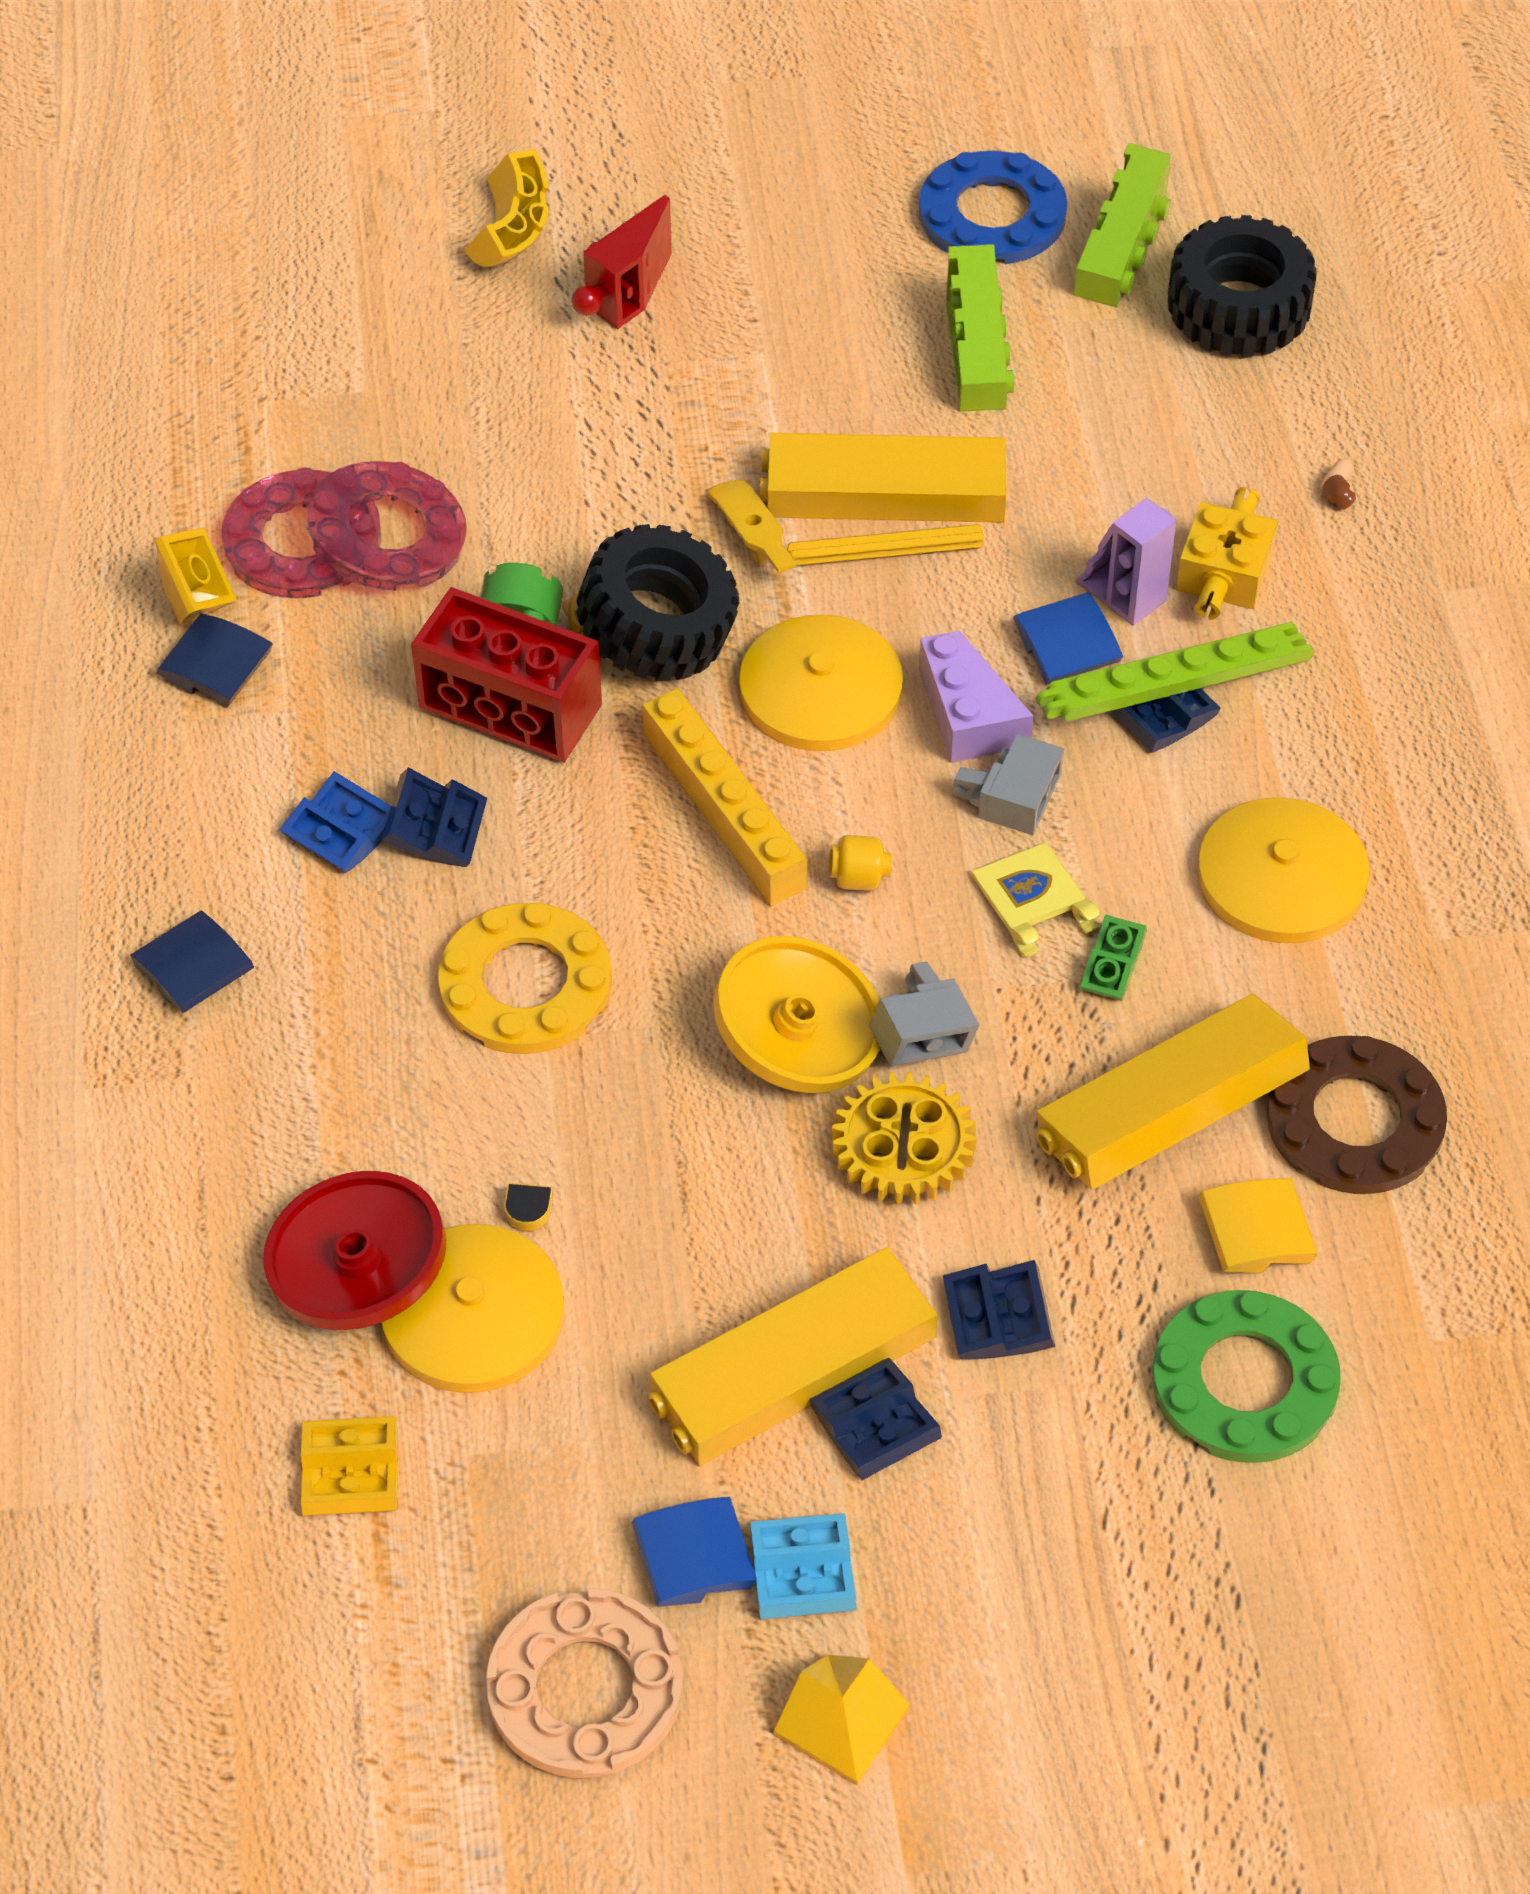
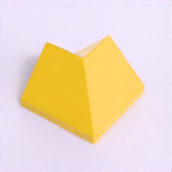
[155,527,237,624]
[774,1654,910,1785]

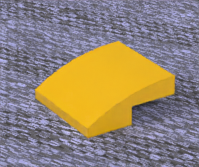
[1199,1178,1318,1273]
[301,1416,398,1516]

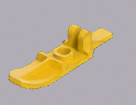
[708,480,796,573]

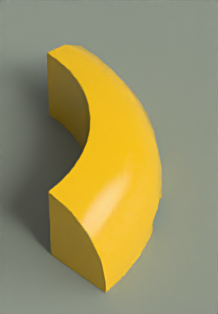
[464,149,549,267]

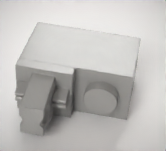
[953,734,1064,835]
[869,961,979,1067]

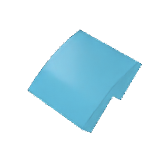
[750,1513,856,1619]

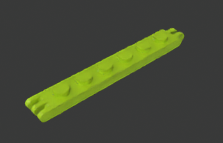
[1035,622,1314,721]

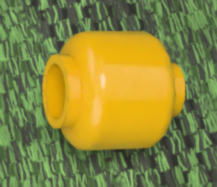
[829,835,892,891]

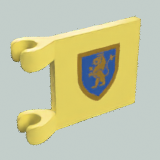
[972,842,1099,958]

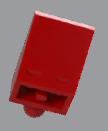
[571,195,672,329]

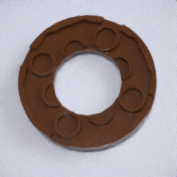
[1267,1035,1447,1194]

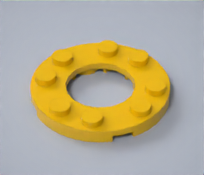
[438,902,612,1054]

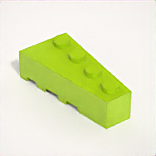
[1074,143,1171,308]
[946,244,1014,412]

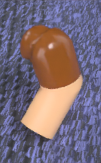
[1321,458,1356,510]

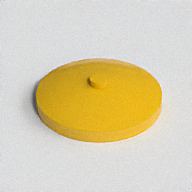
[739,615,903,751]
[1198,797,1369,943]
[713,936,880,1093]
[381,1224,565,1393]

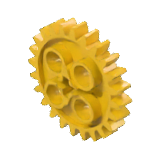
[832,1072,977,1205]

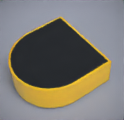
[505,1183,553,1231]

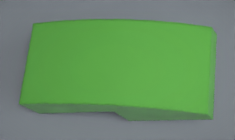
[1080,915,1147,1001]

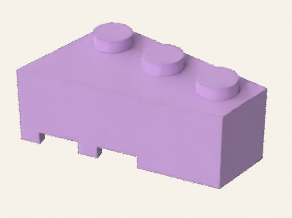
[1075,498,1176,626]
[919,631,1033,763]

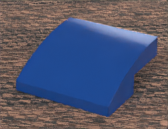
[1013,592,1123,685]
[279,771,391,873]
[631,1496,757,1607]

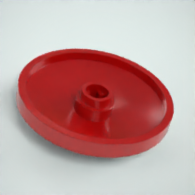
[263,1171,447,1330]

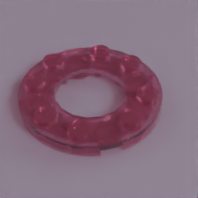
[306,461,466,590]
[221,467,382,598]

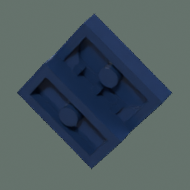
[156,614,273,707]
[1110,688,1221,753]
[382,767,487,867]
[130,910,254,1013]
[943,1260,1056,1359]
[810,1358,942,1481]

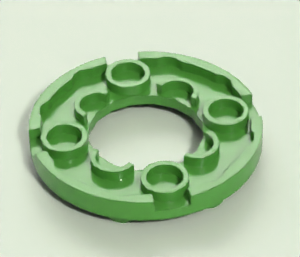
[1152,1290,1341,1463]

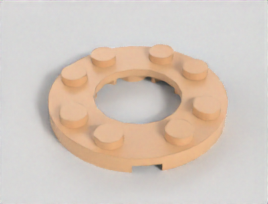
[486,1588,683,1778]

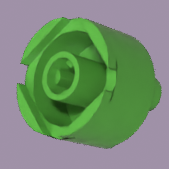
[480,563,563,626]

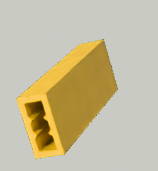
[760,433,1006,522]
[1036,993,1310,1190]
[647,1246,938,1466]

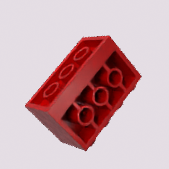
[411,587,602,763]

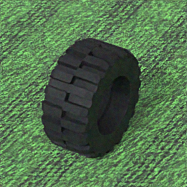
[1167,215,1317,358]
[576,524,739,682]

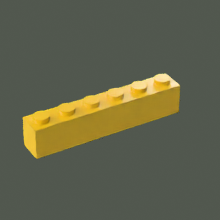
[642,688,807,906]

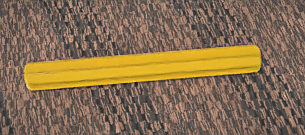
[787,524,984,566]

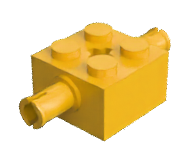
[1176,487,1278,620]

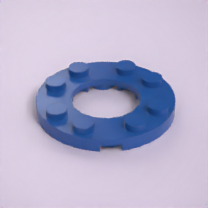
[919,150,1067,264]

